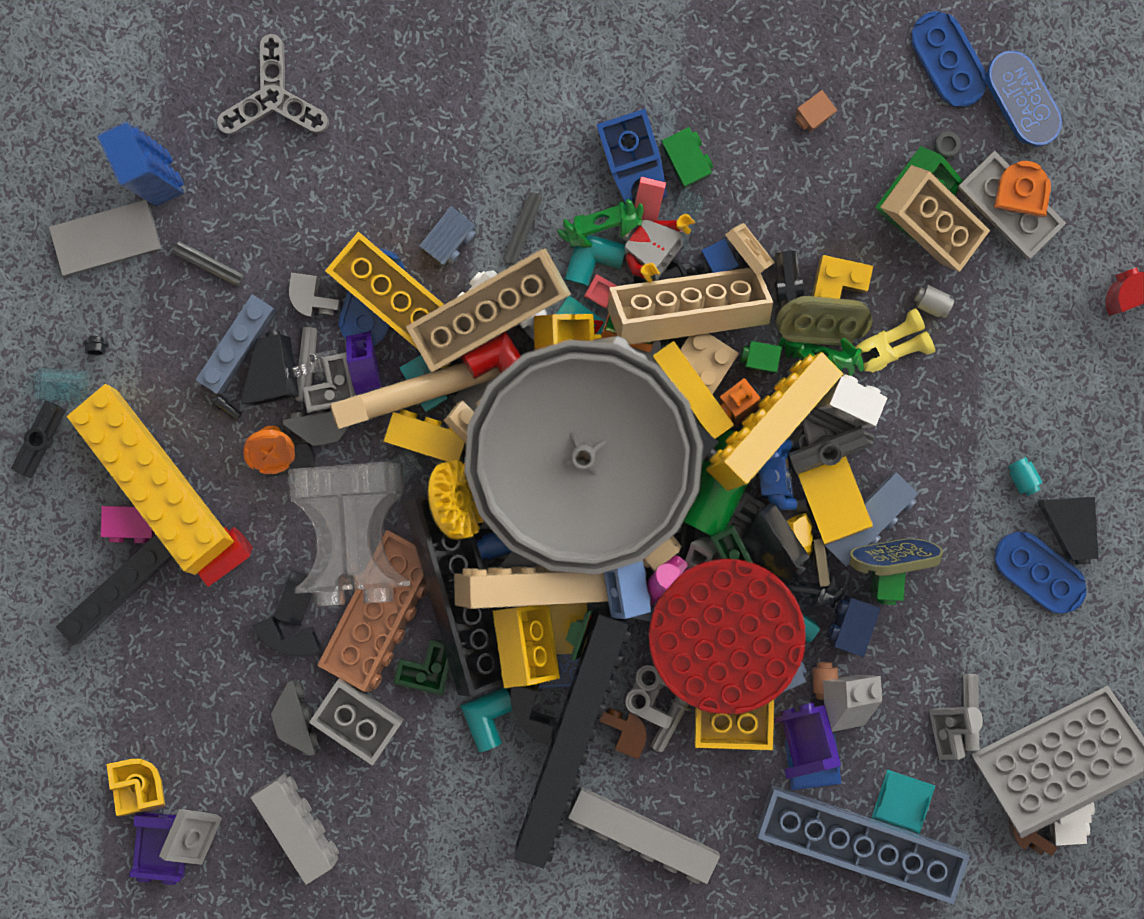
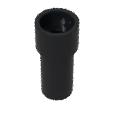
[213,395,242,421]

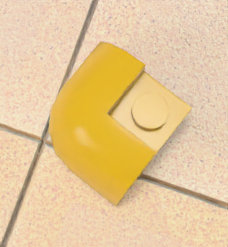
[107,759,165,817]

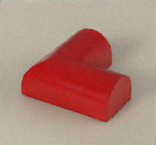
[461,332,521,380]

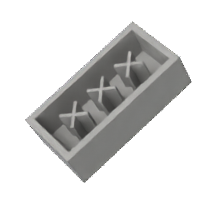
[250,773,339,885]

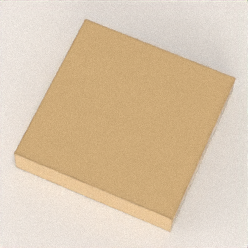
[725,223,775,275]

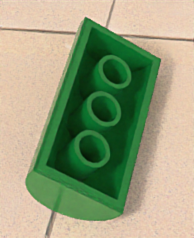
[683,429,750,536]

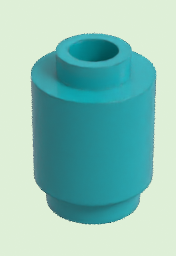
[1008,457,1043,496]

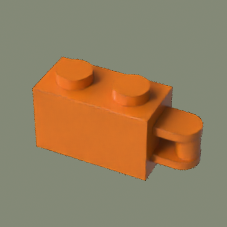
[719,378,760,427]

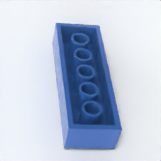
[97,122,184,206]

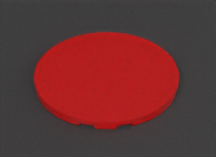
[649,559,805,714]

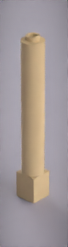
[329,362,500,429]

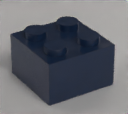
[826,595,881,657]

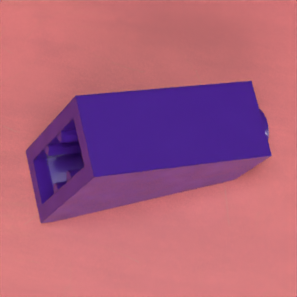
[346,331,383,396]

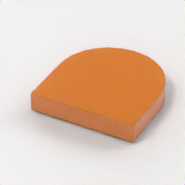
[994,161,1051,218]

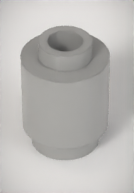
[914,284,954,318]

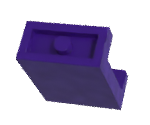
[774,703,841,779]
[129,812,186,885]

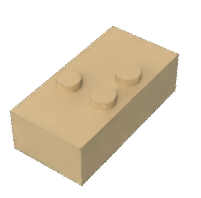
[881,165,990,272]

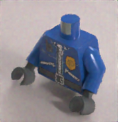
[759,434,812,513]

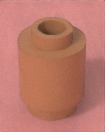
[812,662,838,700]

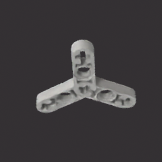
[217,34,329,135]

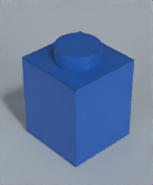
[701,239,738,273]

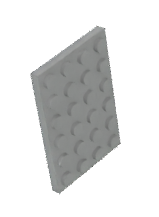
[971,686,1144,838]

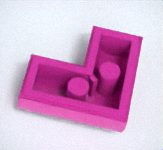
[646,555,688,606]

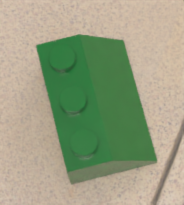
[875,146,963,243]

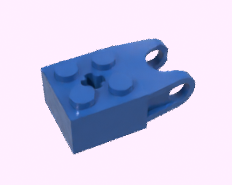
[596,109,667,203]

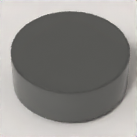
[934,131,961,158]

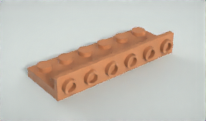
[317,530,428,692]

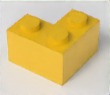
[812,255,873,299]

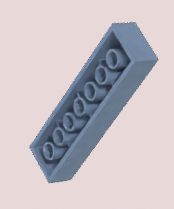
[755,785,970,904]

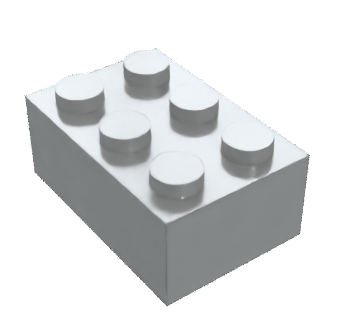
[309,678,404,766]

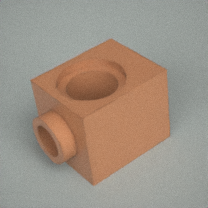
[795,90,837,132]

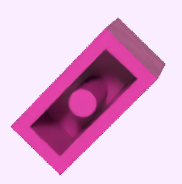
[101,506,156,543]

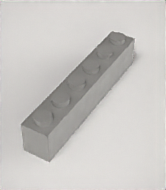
[568,787,720,884]

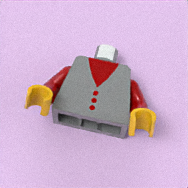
[618,214,695,283]

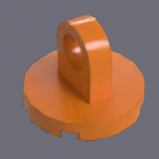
[243,426,295,474]

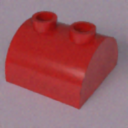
[1105,267,1144,316]
[198,526,253,587]

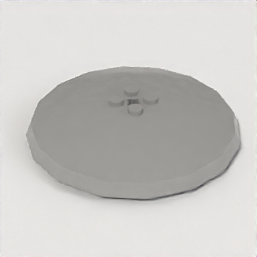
[465,340,703,574]

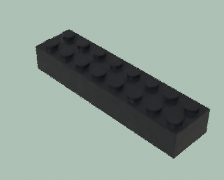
[402,491,503,697]

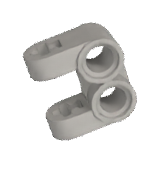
[625,665,674,729]

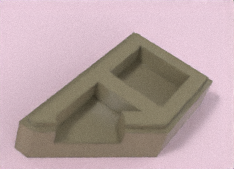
[812,539,830,587]

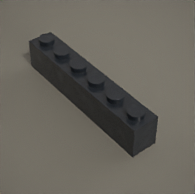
[56,535,173,645]

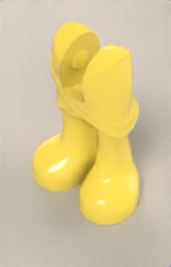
[855,308,936,373]

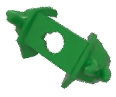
[557,199,644,248]
[778,336,864,376]

